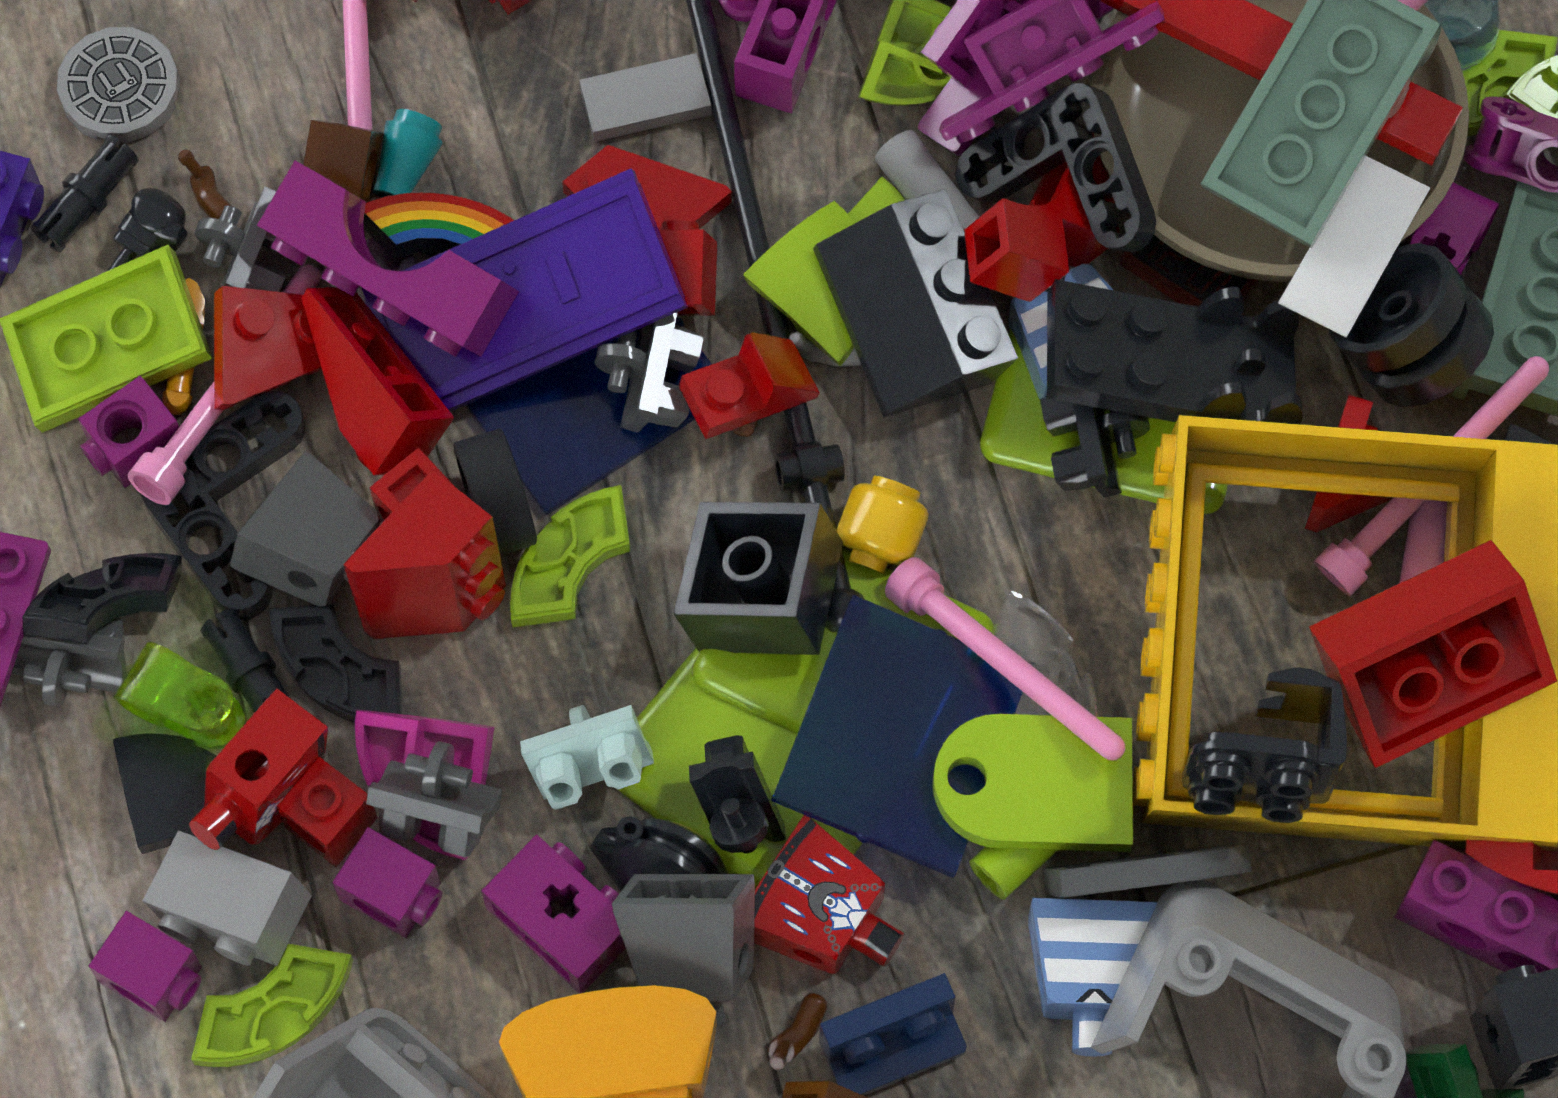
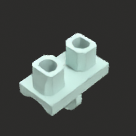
[520,705,654,810]

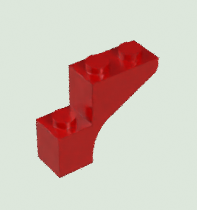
[964,132,1119,302]

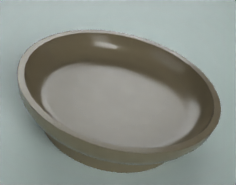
[1091,0,1469,282]

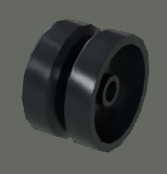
[1329,243,1494,407]

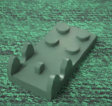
[1200,0,1441,248]
[1451,181,1558,416]

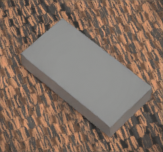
[579,53,712,142]

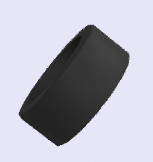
[453,428,537,555]

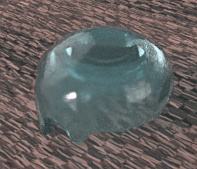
[1424,0,1500,69]

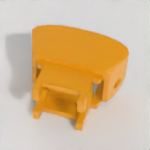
[499,985,717,1098]

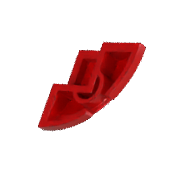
[1466,840,1558,895]

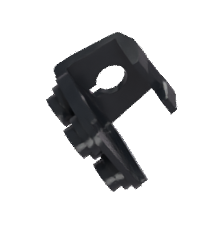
[1182,667,1347,823]

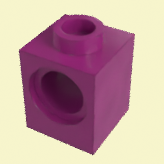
[78,375,179,488]
[332,827,443,938]
[88,910,202,1022]

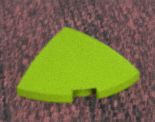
[858,0,952,106]
[743,201,855,367]

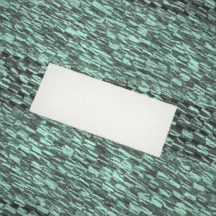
[1278,156,1430,337]

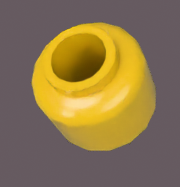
[836,475,929,574]

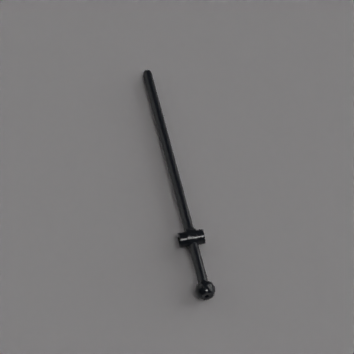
[686,0,869,632]

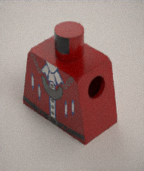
[189,689,328,850]
[754,815,904,974]

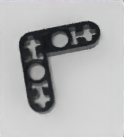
[955,83,1156,253]
[140,391,305,620]

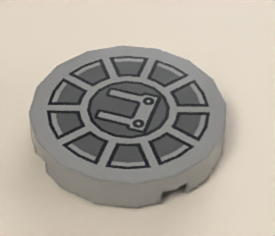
[57,27,180,143]

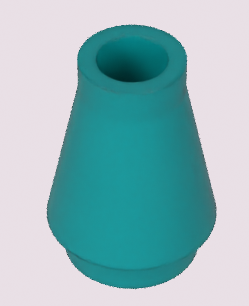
[373,109,443,198]

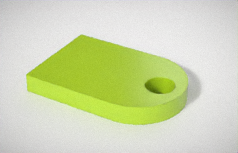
[933,714,1133,852]

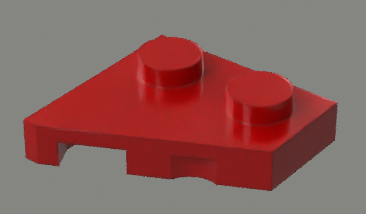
[562,145,732,230]
[214,286,322,410]

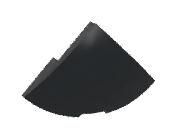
[113,733,237,854]

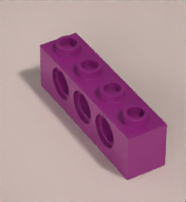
[734,0,837,114]
[1394,840,1558,973]

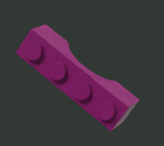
[257,160,519,357]

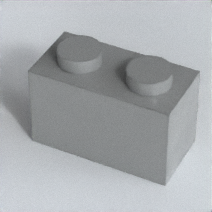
[142,830,312,966]

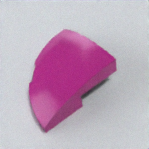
[355,710,495,860]

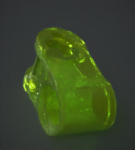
[113,641,245,749]

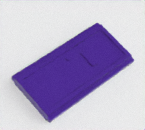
[362,168,688,412]

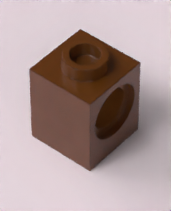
[303,120,384,203]

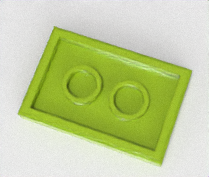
[0,245,213,433]

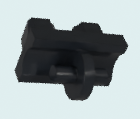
[1040,396,1150,498]
[689,735,786,854]

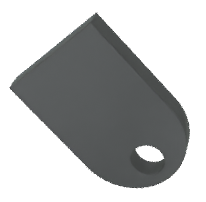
[1042,844,1252,898]

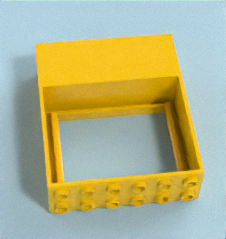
[1133,415,1558,851]

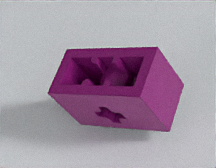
[481,834,626,994]

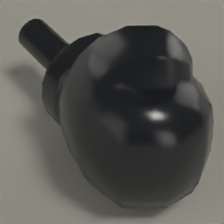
[107,188,188,271]

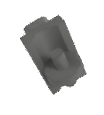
[195,186,286,292]
[594,312,704,433]
[11,617,127,707]
[367,741,503,857]

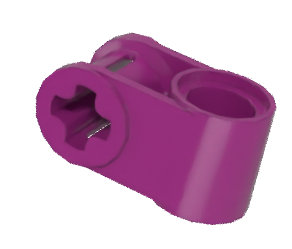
[1463,96,1558,193]
[1410,182,1499,275]

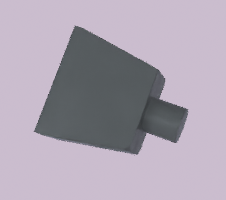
[230,451,381,606]
[612,874,755,1026]

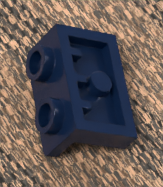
[819,973,967,1096]

